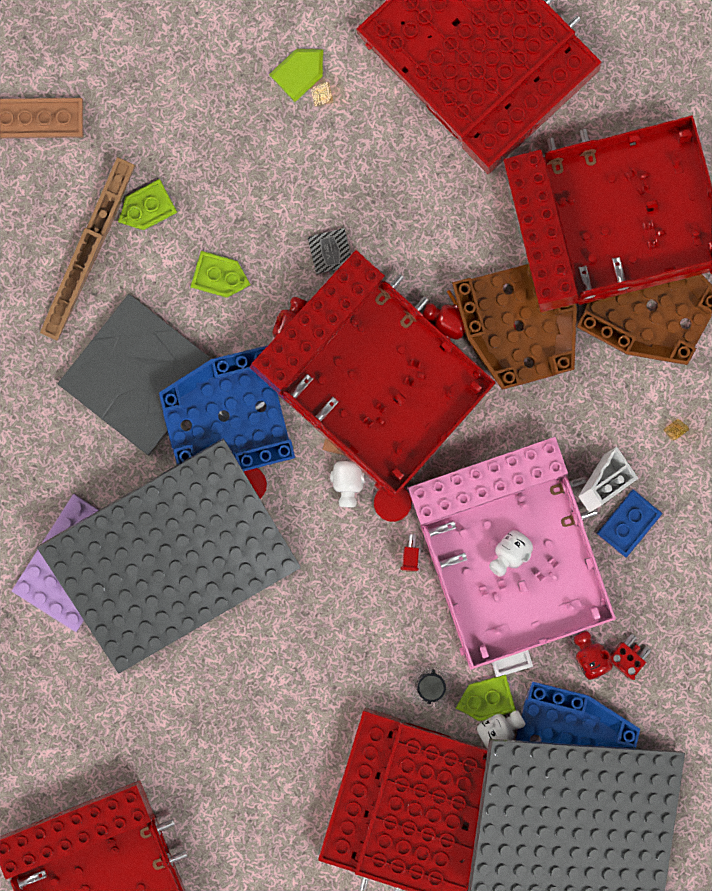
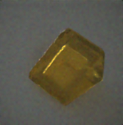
[310,82,333,107]
[663,419,689,441]

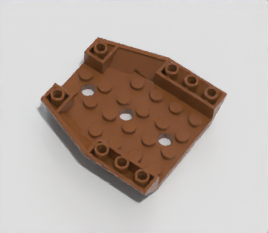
[452,264,577,390]
[576,274,712,365]

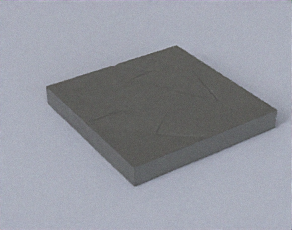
[57,294,211,456]

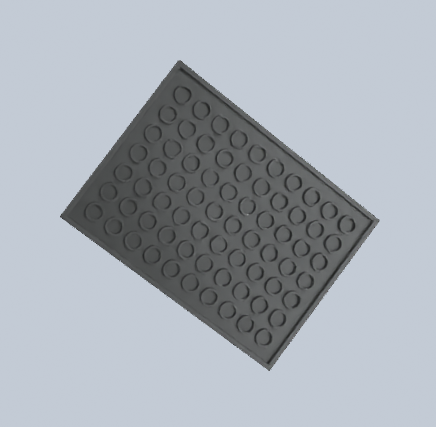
[37,438,301,674]
[468,739,685,891]

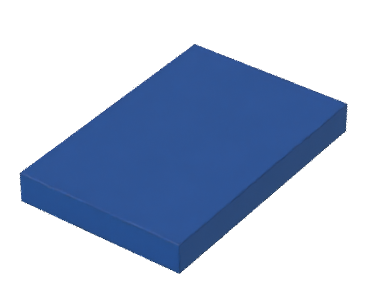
[596,489,663,558]

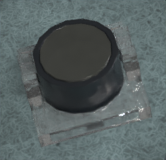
[409,664,452,708]

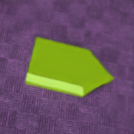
[269,49,323,102]
[118,179,178,230]
[191,251,251,298]
[456,674,516,722]

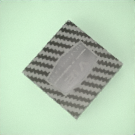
[308,228,351,275]

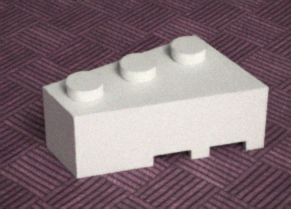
[578,447,639,512]

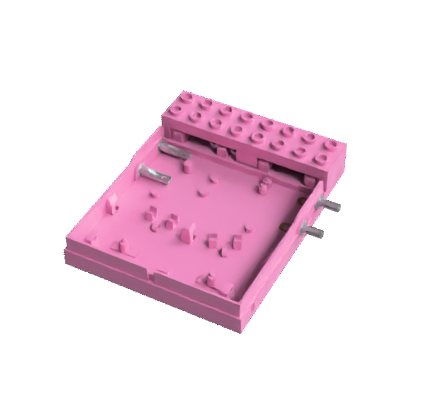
[407,437,616,670]

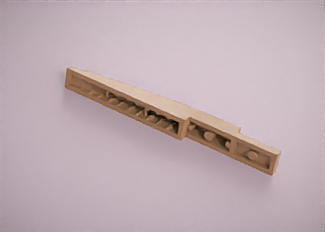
[40,157,136,341]

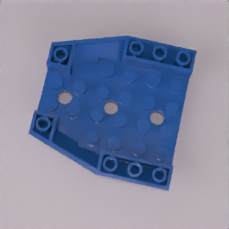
[159,346,295,471]
[515,681,640,748]

